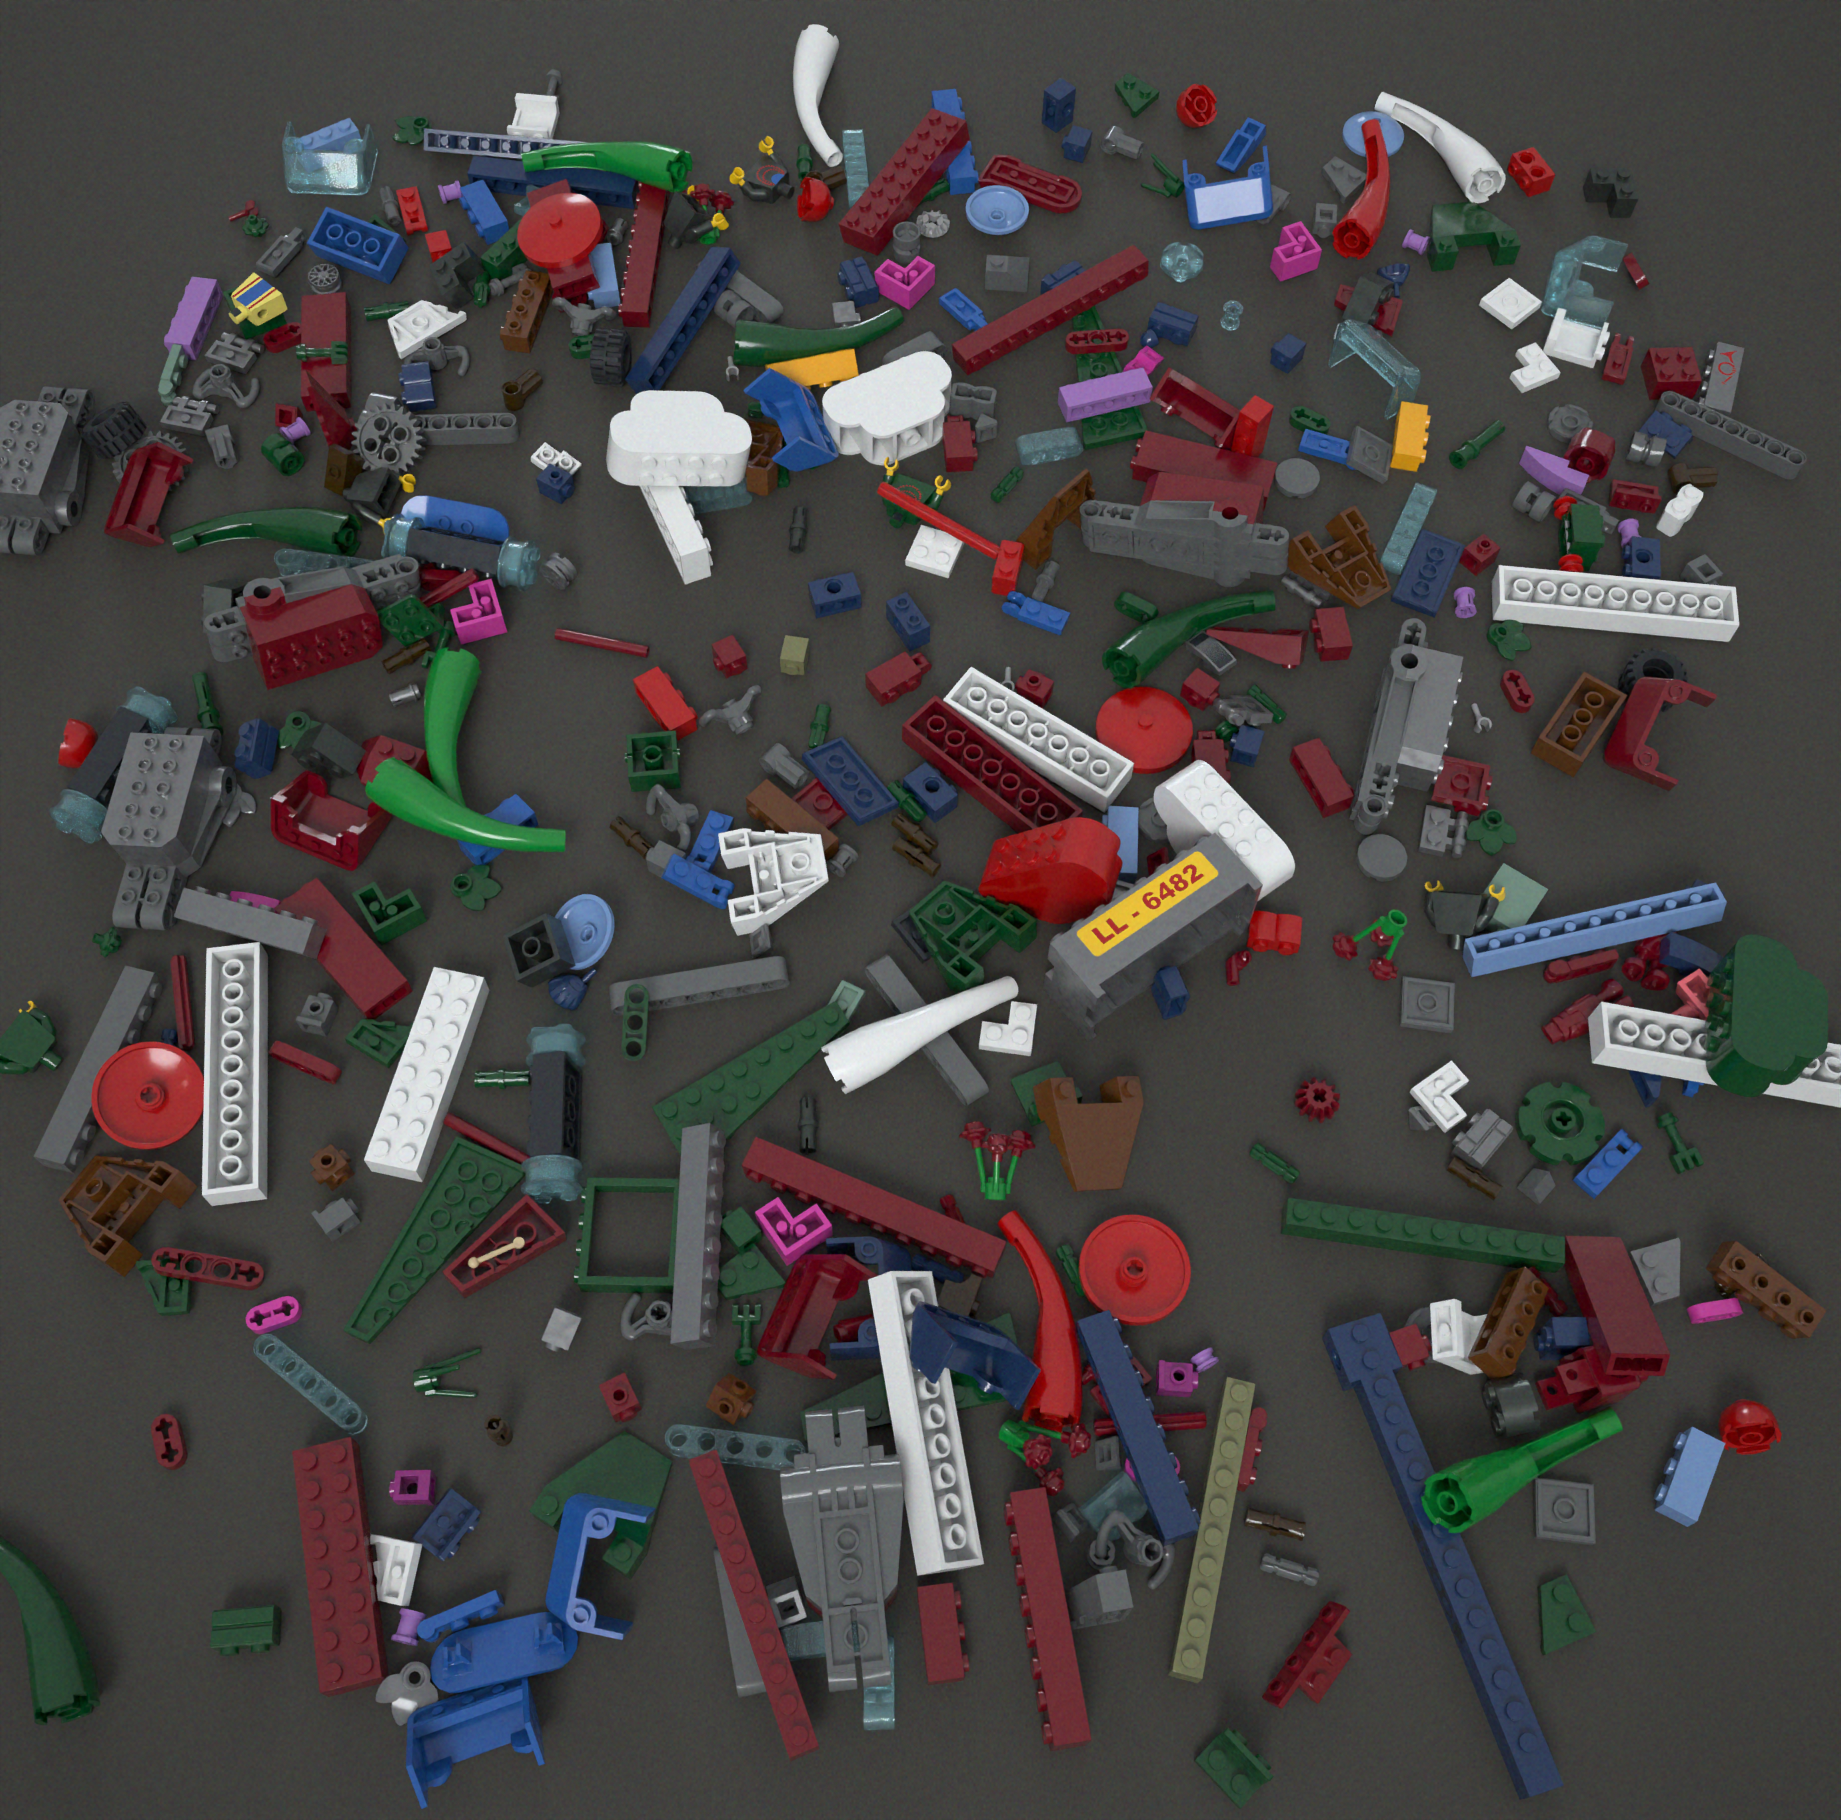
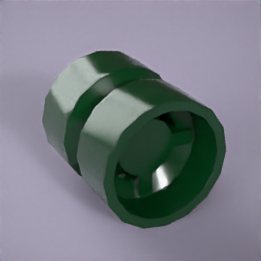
[261,433,305,476]

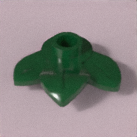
[392,116,432,146]
[1487,620,1532,661]
[277,711,321,749]
[1466,809,1517,856]
[450,865,501,911]

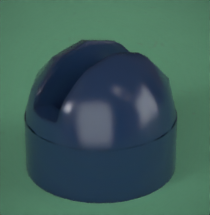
[1140,329,1159,348]

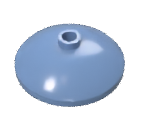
[1342,111,1404,158]
[966,185,1029,235]
[555,894,614,970]

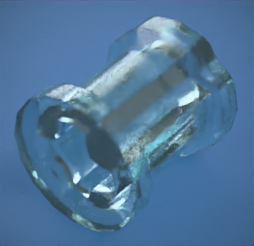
[1221,301,1243,330]

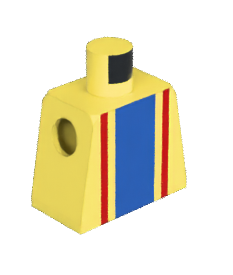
[229,273,288,326]

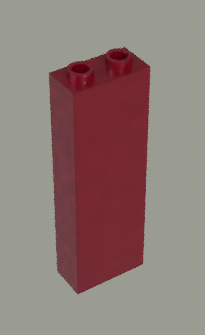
[527,179,600,300]
[301,292,352,411]
[1130,431,1277,511]
[274,878,413,1020]
[1564,1236,1670,1376]

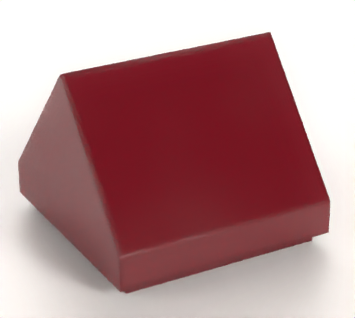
[275,403,304,428]
[1147,847,1169,876]

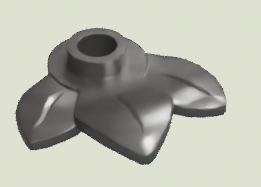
[375,1662,438,1726]

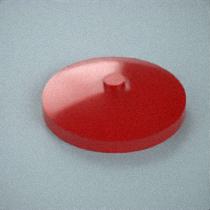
[517,193,603,268]
[1095,687,1193,774]
[91,1042,204,1150]
[1078,1215,1191,1326]

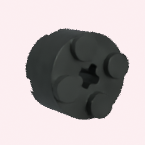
[1481,1373,1540,1438]

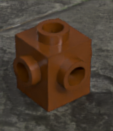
[309,1144,354,1191]
[706,1373,757,1425]

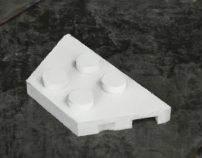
[388,300,467,359]

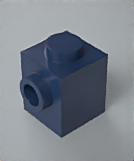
[1062,125,1092,163]
[1270,333,1307,374]
[536,463,575,505]
[1229,725,1265,768]

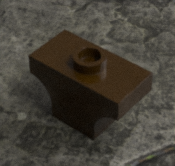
[324,444,364,496]
[937,1274,982,1317]

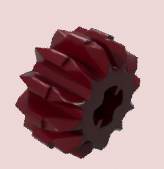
[1294,1077,1340,1124]

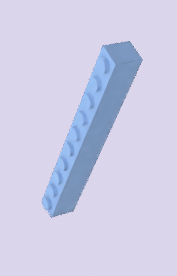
[1463,883,1727,977]

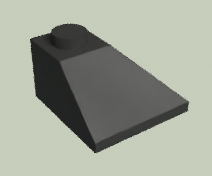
[985,255,1030,292]

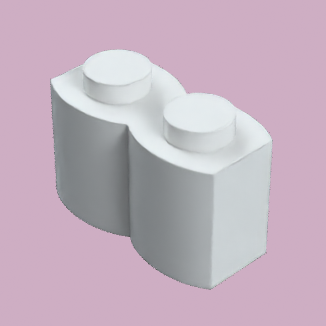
[1656,484,1703,537]

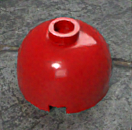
[1176,84,1217,129]
[797,177,834,222]
[58,718,98,768]
[1718,1399,1782,1455]

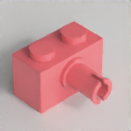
[1671,968,1710,1020]

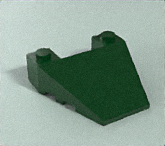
[1427,202,1521,272]
[909,881,1037,994]
[529,1431,673,1580]

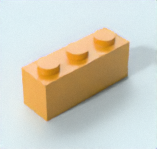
[1390,401,1431,472]

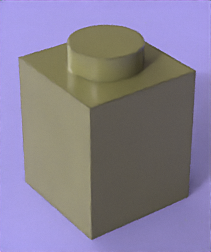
[780,635,810,675]

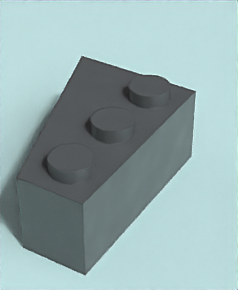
[1065,1566,1134,1630]

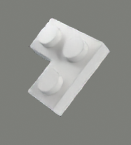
[1510,342,1561,393]
[979,1001,1037,1056]
[1410,1060,1469,1133]

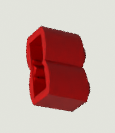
[1247,911,1302,955]

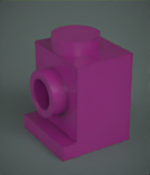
[1156,1360,1198,1397]
[389,1470,437,1506]

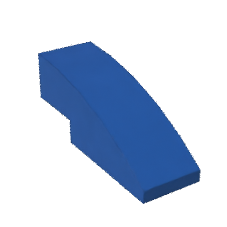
[1216,117,1266,173]

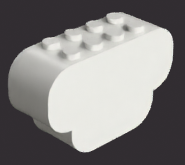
[822,351,952,465]
[606,390,752,487]
[1154,760,1295,901]

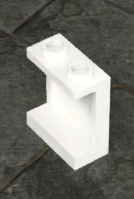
[507,93,560,139]
[1543,308,1610,368]
[1430,1299,1487,1375]

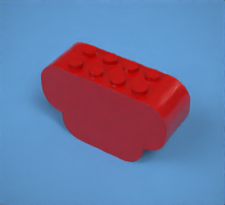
[979,817,1123,924]

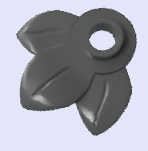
[223,784,256,827]

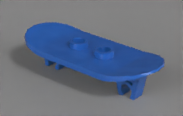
[401,495,509,542]
[430,1612,578,1693]

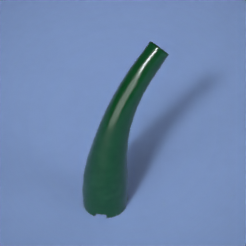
[733,306,904,367]
[170,507,363,560]
[1102,590,1275,689]
[0,1536,101,1725]

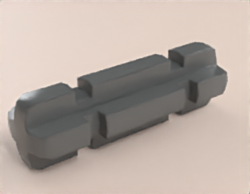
[1260,1554,1319,1586]

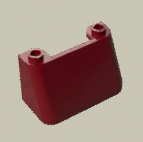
[271,770,392,871]

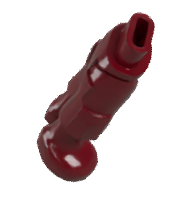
[1622,931,1678,991]
[1541,979,1635,1044]

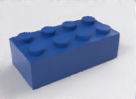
[307,207,409,285]

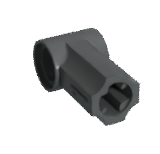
[1100,126,1144,160]
[1257,184,1291,225]
[205,424,237,469]
[759,743,809,789]

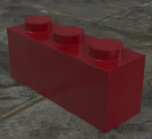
[1289,738,1354,818]
[917,1582,969,1685]

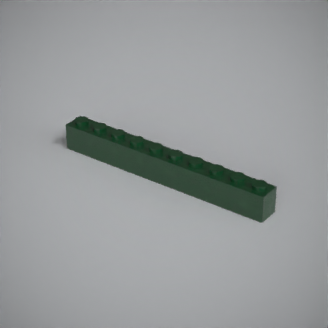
[1281,1198,1565,1273]

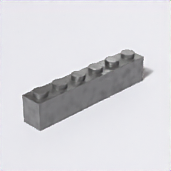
[173,886,327,959]

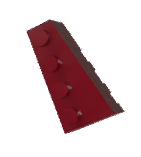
[443,1194,567,1298]

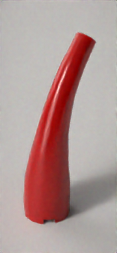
[1332,119,1390,260]
[997,1210,1082,1433]

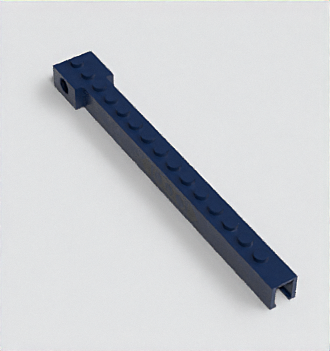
[1322,1313,1564,1800]

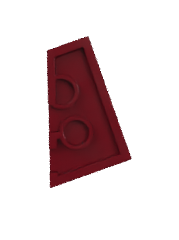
[1334,284,1403,337]

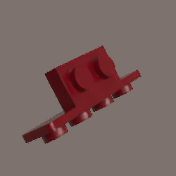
[1262,1601,1352,1709]

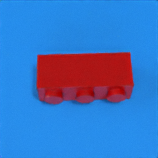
[1231,395,1274,457]
[633,666,698,740]

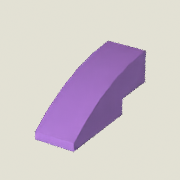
[1519,446,1589,495]

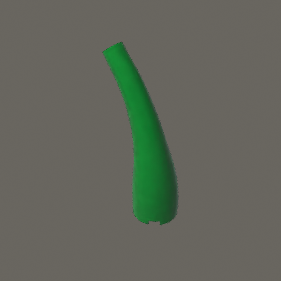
[521,141,693,193]
[424,647,482,807]
[365,757,565,852]
[1421,1407,1623,1533]

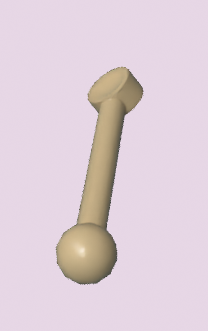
[468,1237,525,1268]

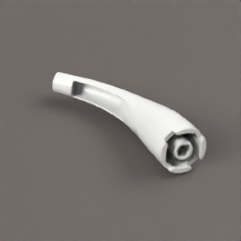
[793,24,843,167]
[1375,92,1506,203]
[821,976,1018,1094]

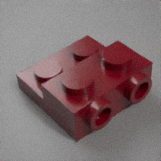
[1431,755,1493,816]

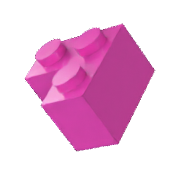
[1270,221,1322,282]
[875,256,935,310]
[450,579,507,645]
[755,1197,833,1266]

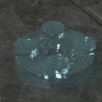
[1160,242,1204,282]

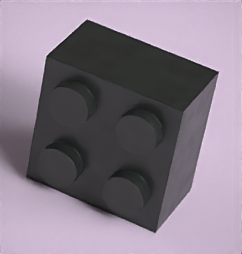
[502,913,576,987]

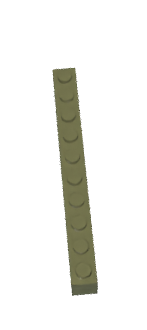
[1168,1377,1255,1683]

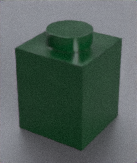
[720,1206,762,1254]

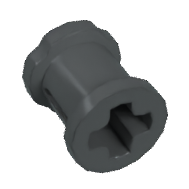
[826,844,859,877]
[1087,1540,1115,1571]

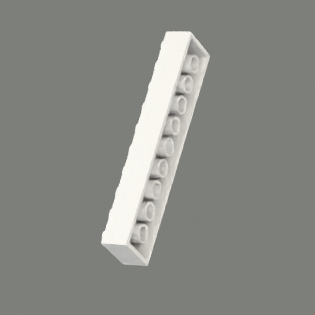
[1492,565,1739,642]
[202,942,268,1206]
[1588,1002,1841,1108]
[868,1271,984,1576]

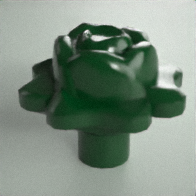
[242,214,269,237]
[92,927,122,957]

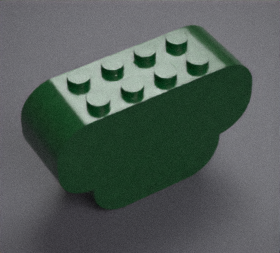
[1704,934,1828,1097]

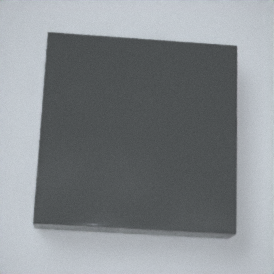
[1346,426,1393,484]
[1399,976,1455,1033]
[1533,1477,1596,1545]

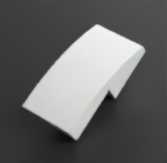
[531,442,582,476]

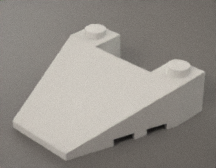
[718,828,829,936]

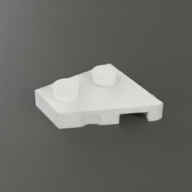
[370,1534,422,1606]

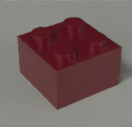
[1641,347,1702,400]

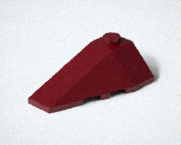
[301,370,357,450]
[1206,627,1309,669]

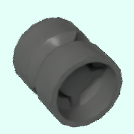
[893,221,921,264]
[714,290,755,329]
[1625,431,1667,468]
[1512,481,1556,523]

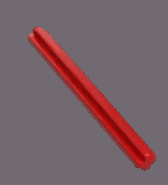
[877,482,1000,559]

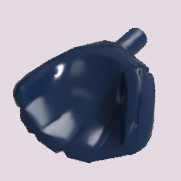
[1377,263,1410,298]
[548,967,598,1010]

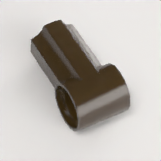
[805,166,847,190]
[501,368,543,411]
[1667,463,1718,494]

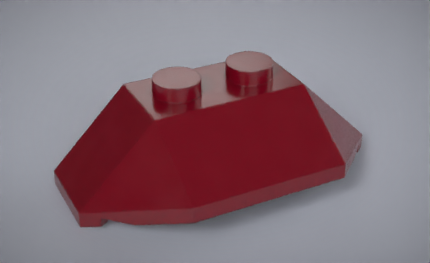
[356,735,433,786]

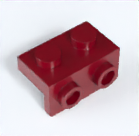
[1609,479,1662,514]

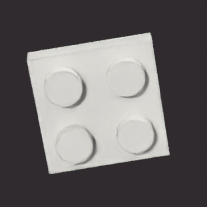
[1479,278,1542,329]
[905,525,964,578]

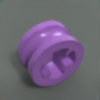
[1190,1347,1219,1373]

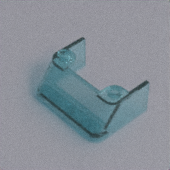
[282,122,378,195]
[1541,236,1628,329]
[1328,319,1421,420]

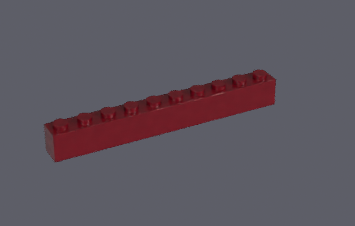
[618,182,670,328]
[952,245,1149,376]
[742,1137,1006,1278]
[688,1449,820,1761]

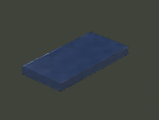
[1391,529,1465,618]
[802,736,899,826]

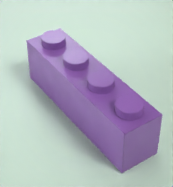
[164,277,223,360]
[1058,368,1153,422]

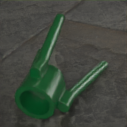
[1141,153,1185,198]
[413,1348,481,1398]

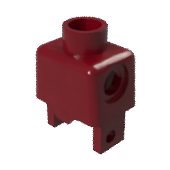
[1535,1345,1648,1413]

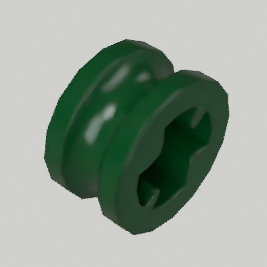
[1215,720,1239,743]

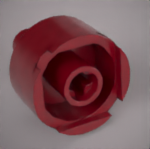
[1563,427,1615,483]

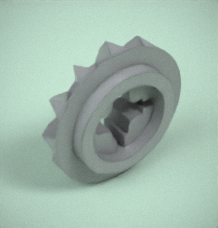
[916,209,950,238]

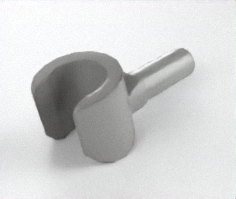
[726,356,740,381]
[1001,667,1015,692]
[1471,703,1492,733]

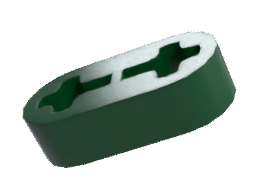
[569,334,594,359]
[1289,406,1331,435]
[1114,592,1159,624]

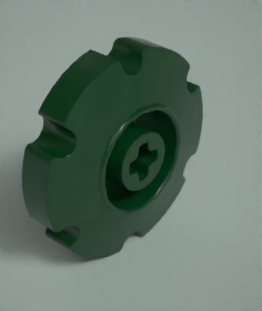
[1515,1082,1605,1166]

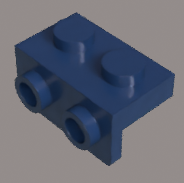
[1638,410,1693,459]
[411,1488,481,1561]

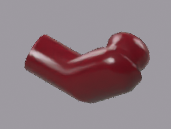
[1225,950,1252,986]

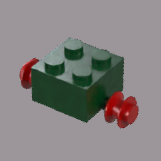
[1553,496,1605,573]

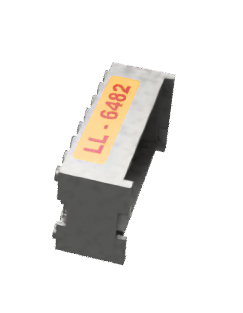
[1043,833,1263,1042]

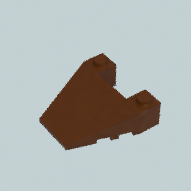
[744,419,784,496]
[1016,469,1098,570]
[1288,505,1392,609]
[1033,1076,1144,1192]
[58,1156,198,1277]

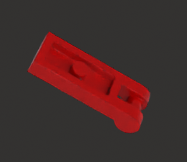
[396,186,428,235]

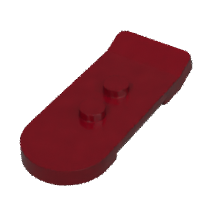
[978,155,1082,213]

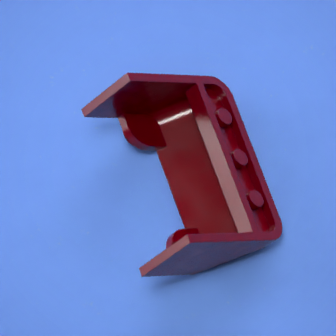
[1150,367,1241,450]
[104,442,193,547]
[1603,677,1717,791]
[757,1254,878,1380]

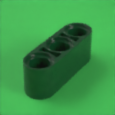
[621,984,650,1061]

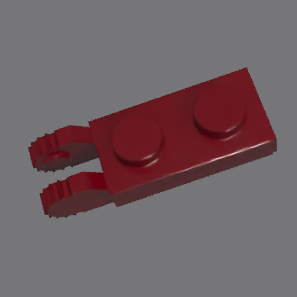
[1601,333,1634,385]
[1543,949,1619,984]
[1236,1406,1268,1492]

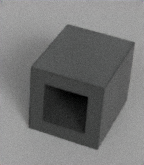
[646,840,686,877]

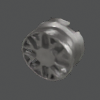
[308,264,343,295]
[540,552,577,590]

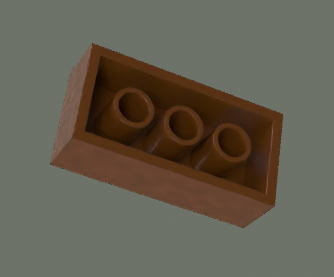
[1531,672,1627,778]

